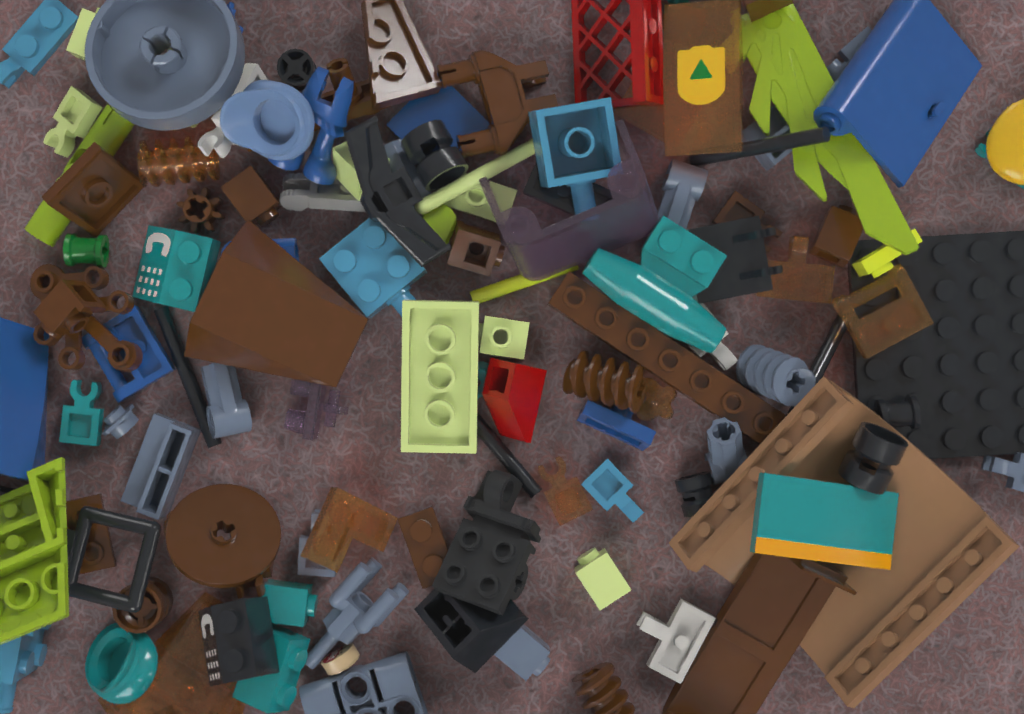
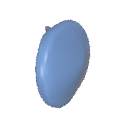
[220,80,315,161]

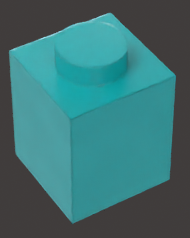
[262,579,318,627]

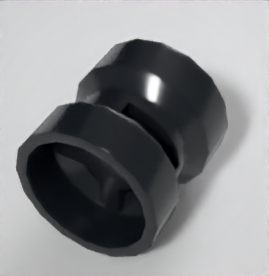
[674,471,713,517]

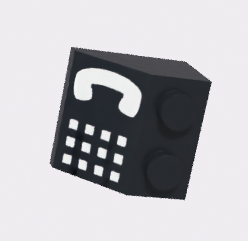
[198,596,280,687]

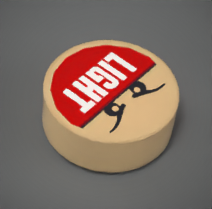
[321,643,360,676]

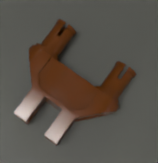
[437,50,558,159]

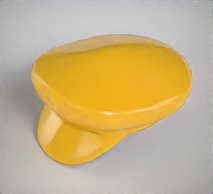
[986,99,1024,185]

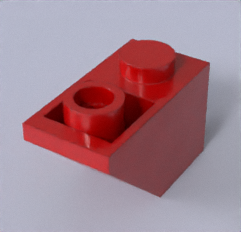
[482,358,547,443]

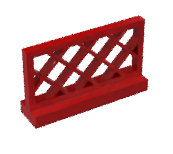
[571,0,665,109]

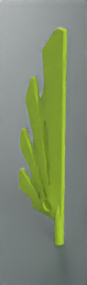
[722,4,919,255]

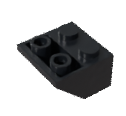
[414,589,529,673]

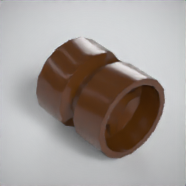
[112,577,173,634]

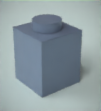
[494,624,551,681]

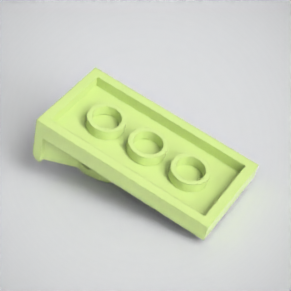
[401,300,479,454]

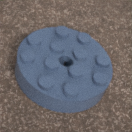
[85,0,245,131]

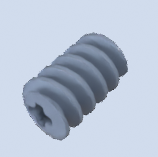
[736,344,816,407]

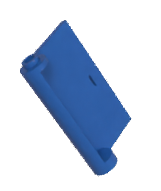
[813,0,982,188]

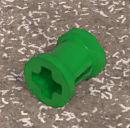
[63,233,109,268]

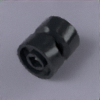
[401,120,468,192]
[838,422,908,494]

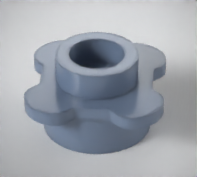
[102,404,139,439]

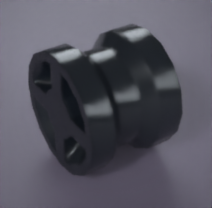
[277,48,317,91]

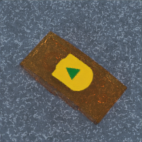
[663,0,744,156]

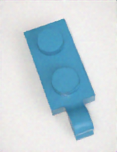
[0,0,79,89]

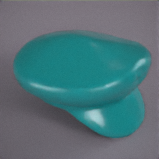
[85,623,158,704]

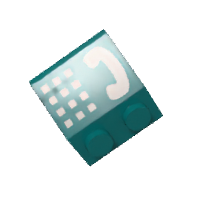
[132,225,221,312]

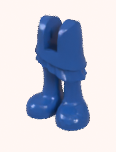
[268,67,354,185]

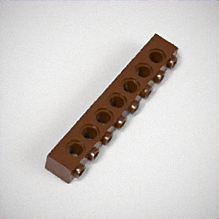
[547,272,786,445]

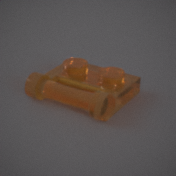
[832,264,934,359]

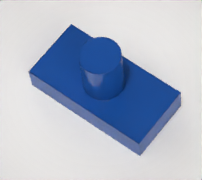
[576,400,656,451]

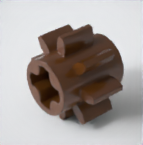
[176,187,225,234]

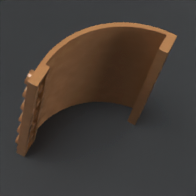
[669,376,1020,708]

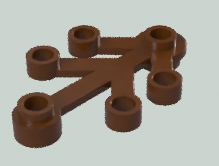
[30,264,143,372]

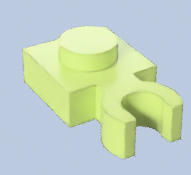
[43,86,103,158]

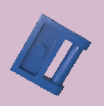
[82,305,176,404]

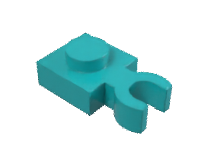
[59,380,104,446]

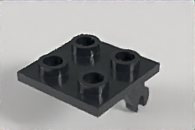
[687,216,784,304]

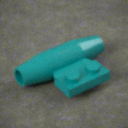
[582,215,727,353]

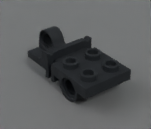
[432,470,541,616]

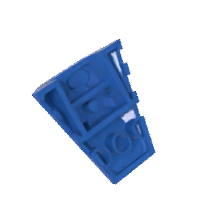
[0,317,49,481]

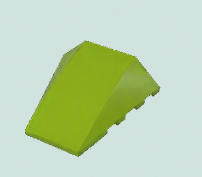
[0,457,69,645]

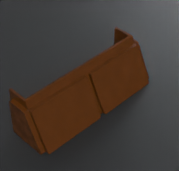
[662,553,857,714]

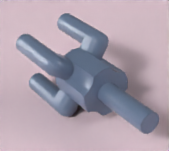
[305,557,409,669]

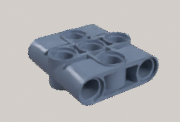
[299,651,428,714]

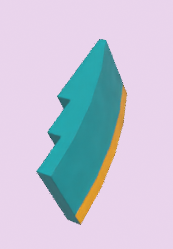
[750,473,899,570]

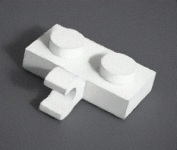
[636,598,716,684]

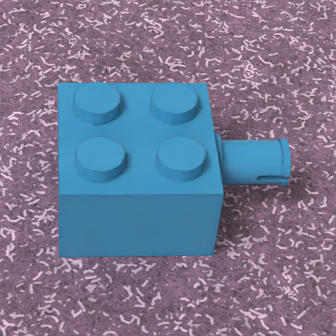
[528,97,623,220]
[319,218,427,319]
[0,624,51,714]

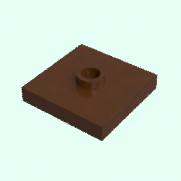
[42,142,147,238]

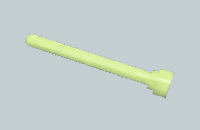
[415,138,535,215]

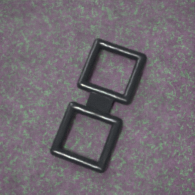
[0,485,161,613]

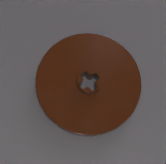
[165,484,281,588]

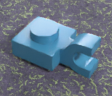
[581,458,644,523]

